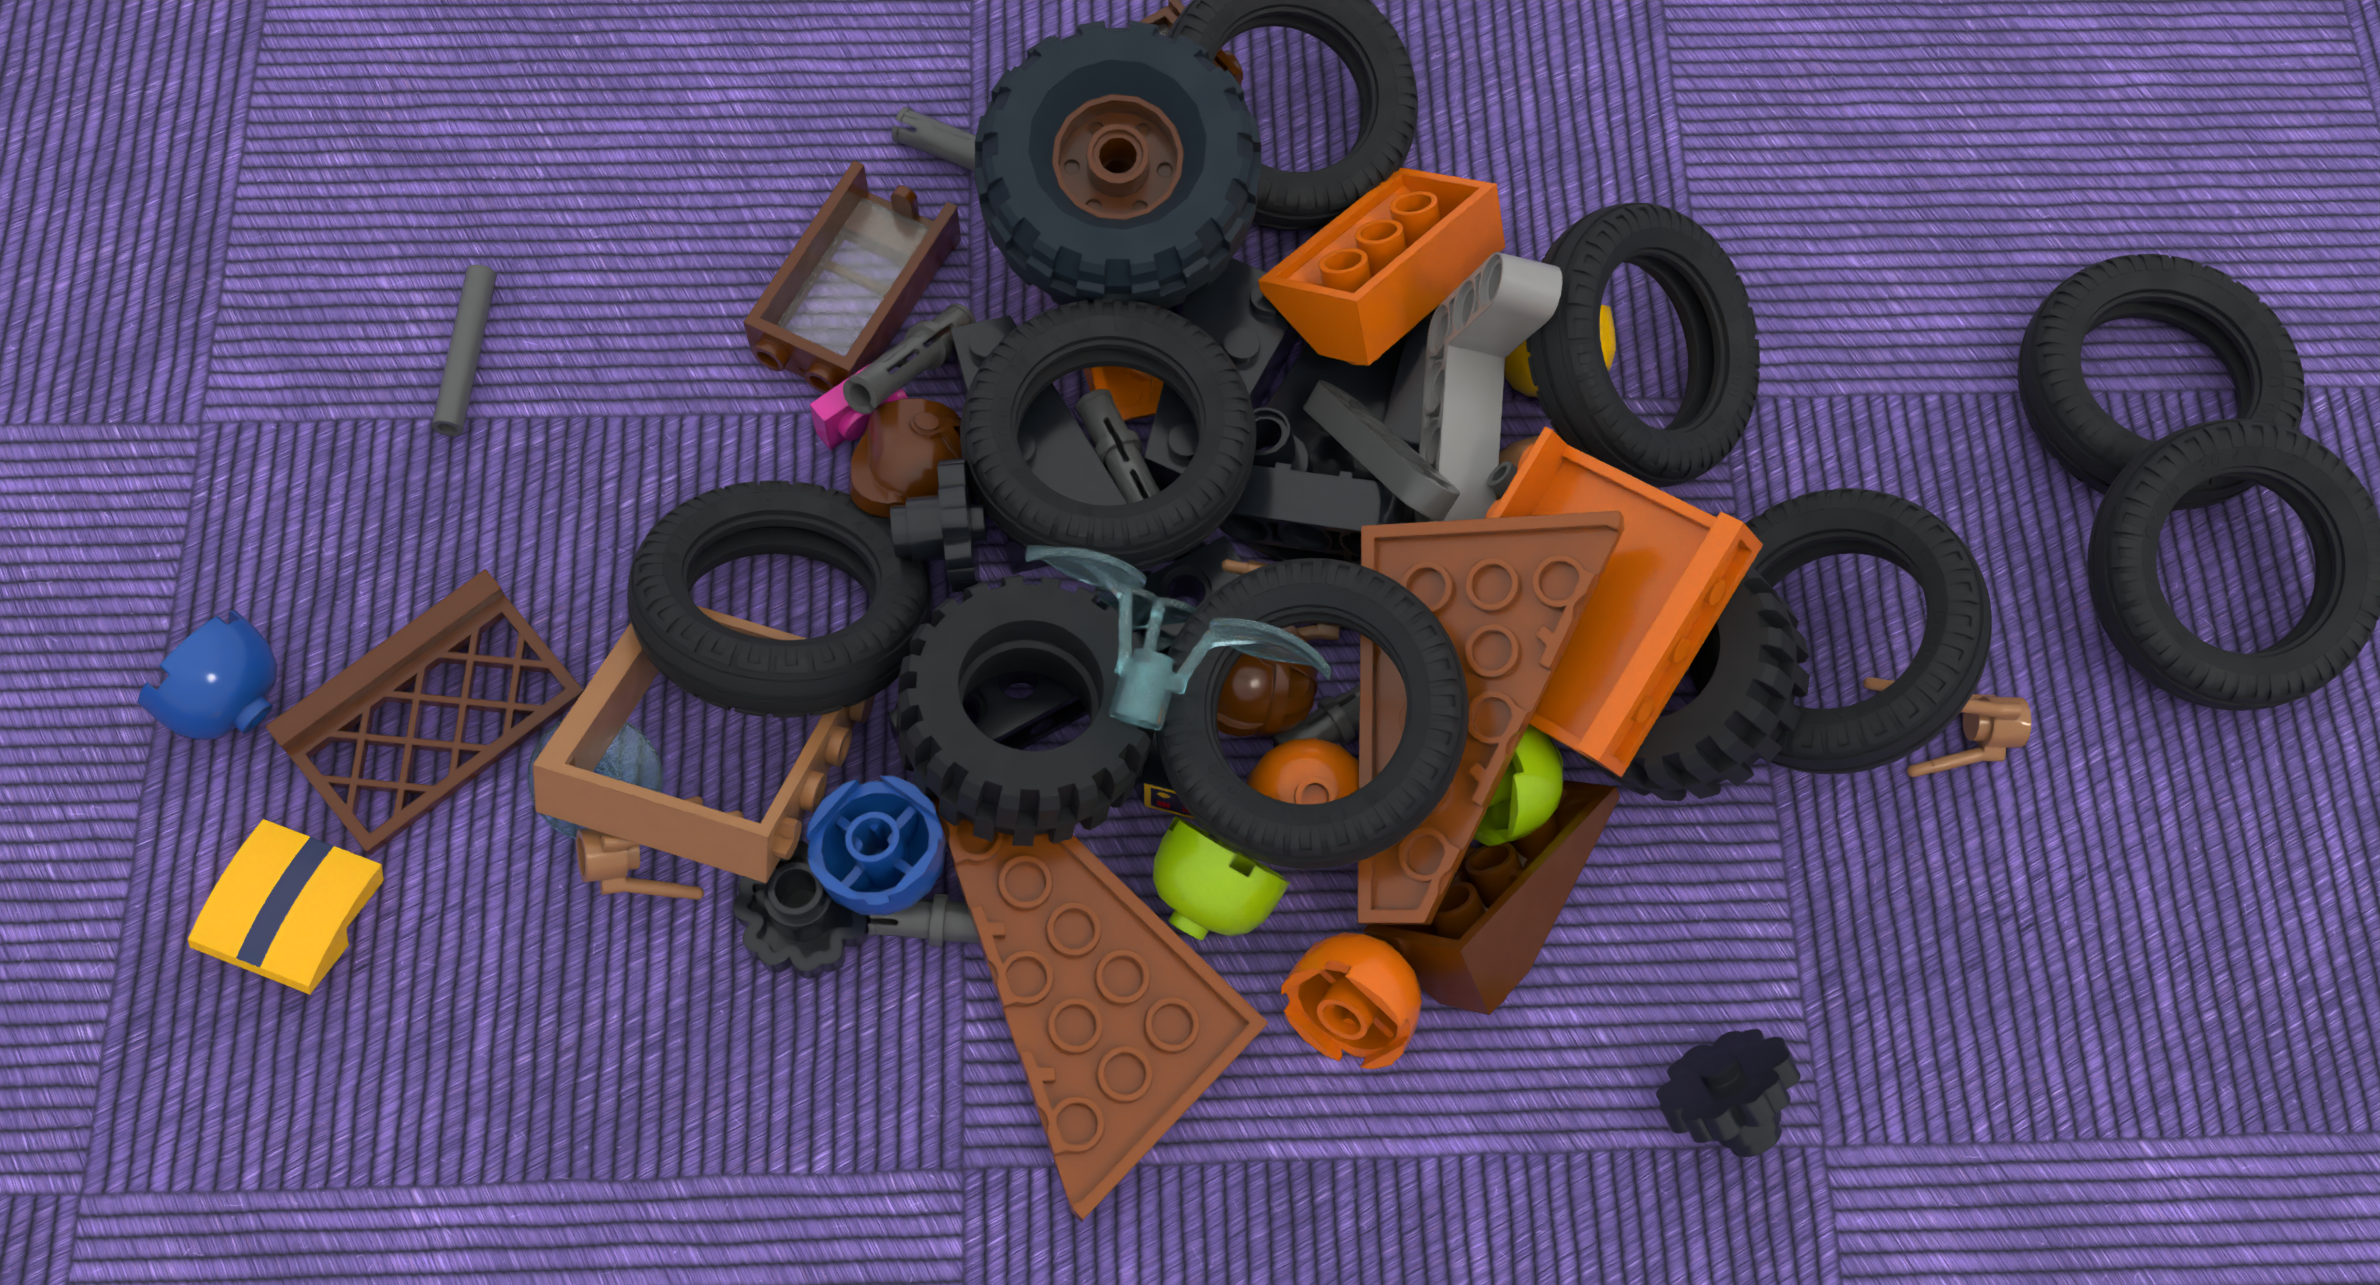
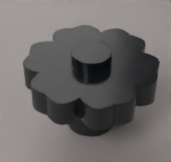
[890,458,987,593]
[733,840,872,979]
[1656,1029,1801,1157]

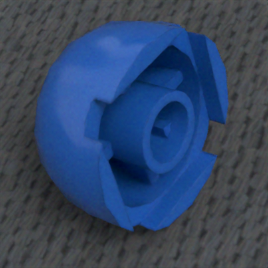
[137,610,277,740]
[806,776,946,916]

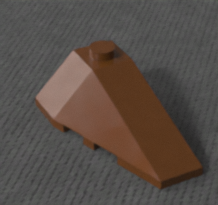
[1362,780,1620,1015]

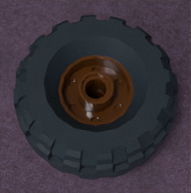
[974,20,1261,309]

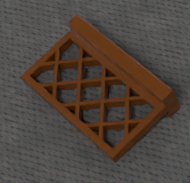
[265,569,584,856]

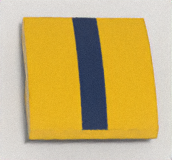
[188,819,384,995]

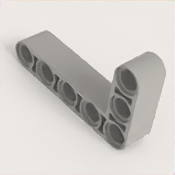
[1414,252,1563,523]

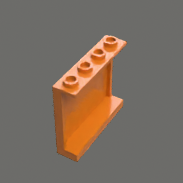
[1484,426,1763,777]

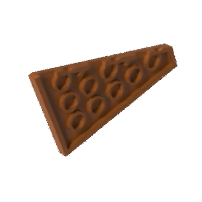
[1358,511,1624,925]
[931,797,1268,1222]

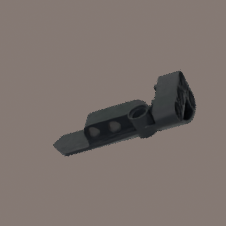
[1219,305,1439,565]

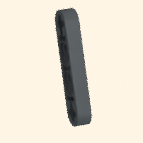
[1303,380,1460,521]

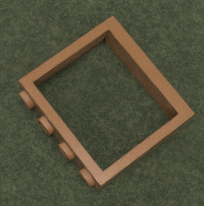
[533,606,875,883]

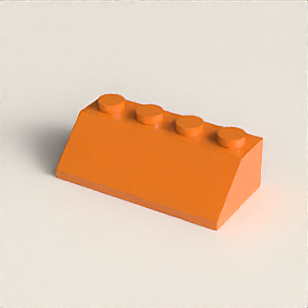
[1258,167,1505,366]

